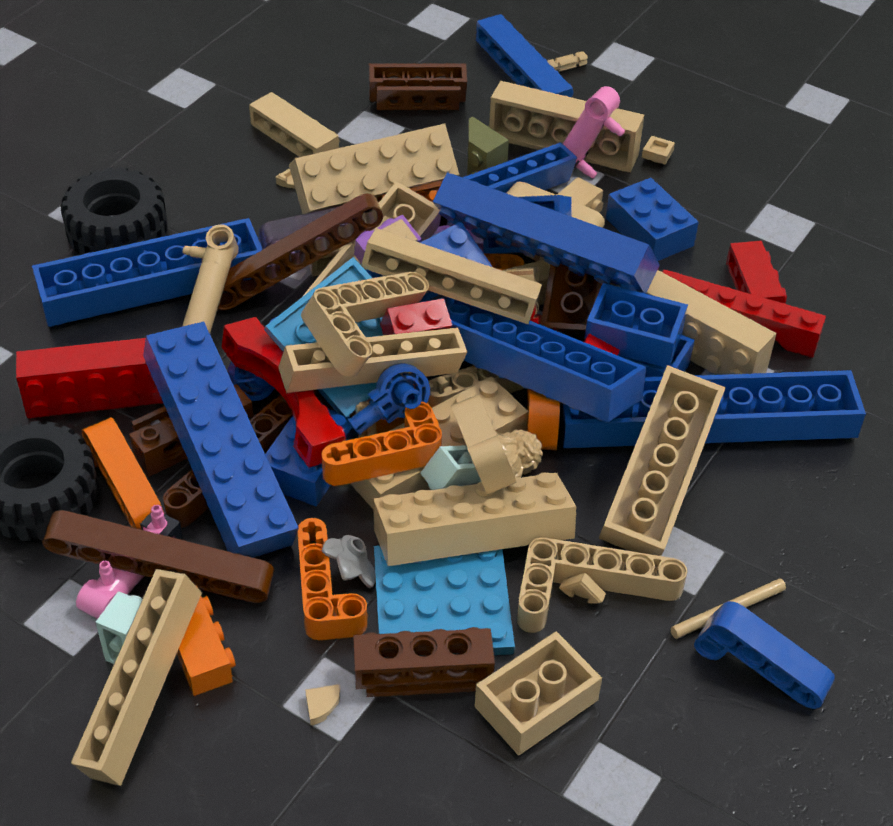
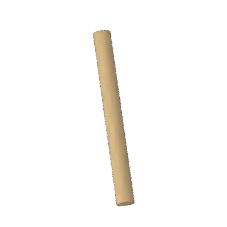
[670,578,786,639]

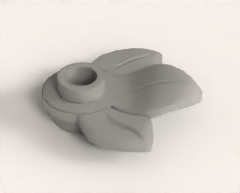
[322,535,376,588]

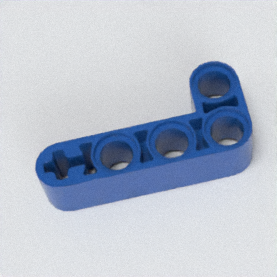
[694,601,835,709]

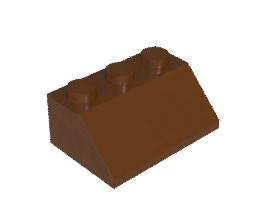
[541,264,611,342]

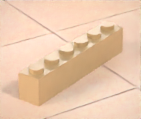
[361,228,542,324]
[278,328,467,393]
[71,569,202,786]

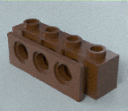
[369,64,467,110]
[129,384,254,477]
[353,627,495,697]

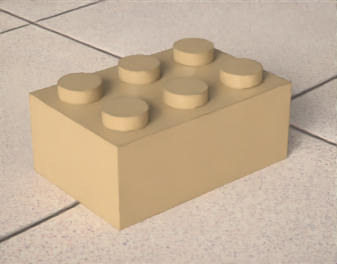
[475,631,602,756]

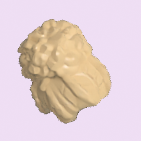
[495,429,543,477]

